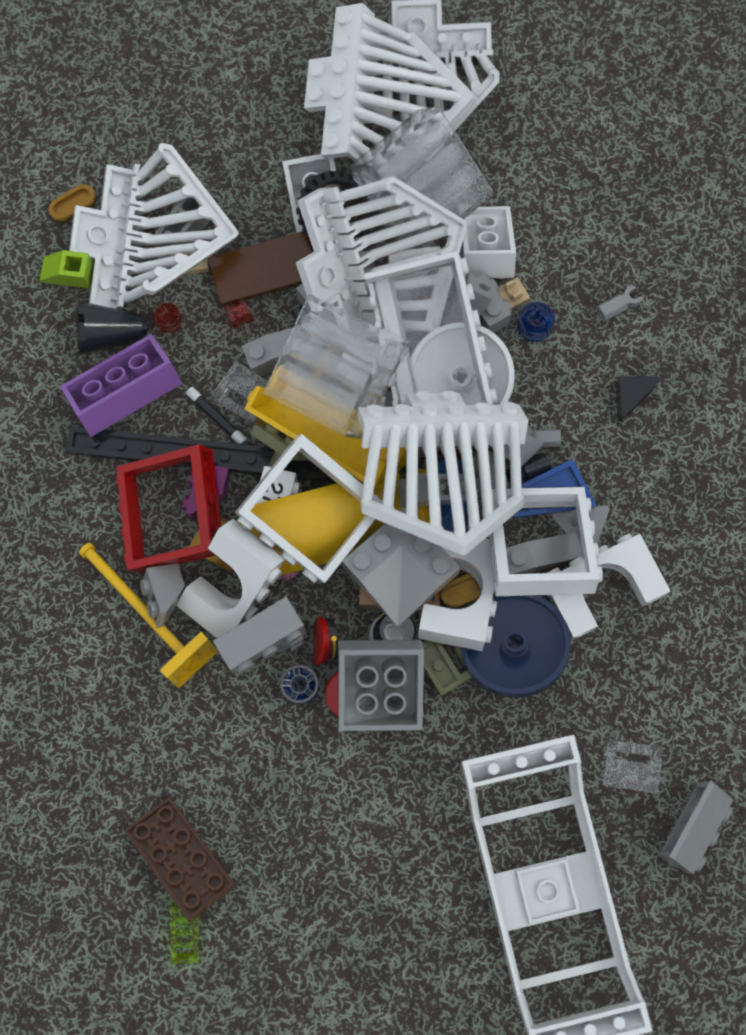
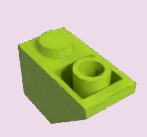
[39,250,94,289]

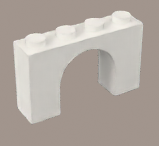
[176,519,285,638]
[417,531,497,651]
[547,534,671,641]

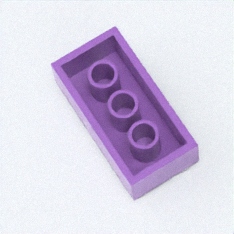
[60,334,182,437]

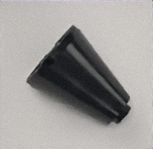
[77,301,147,354]

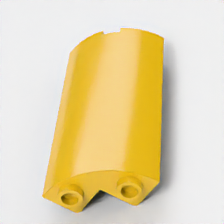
[244,365,407,488]
[237,471,406,576]

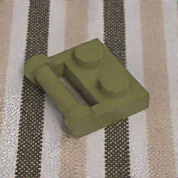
[422,640,473,697]

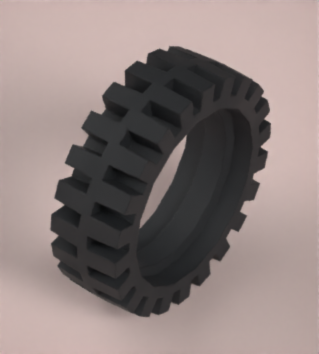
[296,171,374,239]

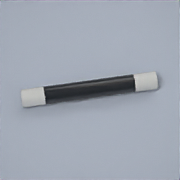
[186,387,248,445]

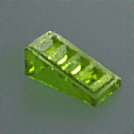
[169,901,200,964]

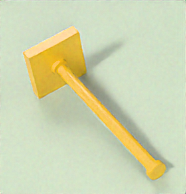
[79,543,219,688]

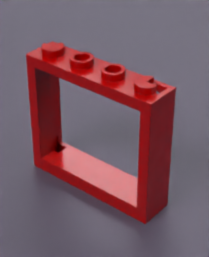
[116,444,222,573]

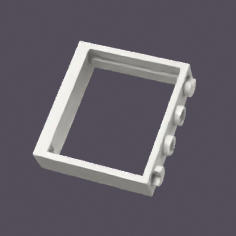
[235,434,383,583]
[489,487,603,596]

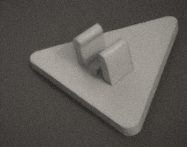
[552,505,610,552]

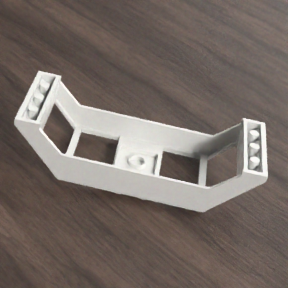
[462,735,652,1035]

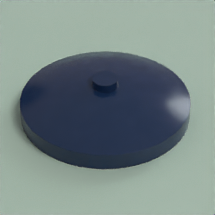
[461,594,571,698]

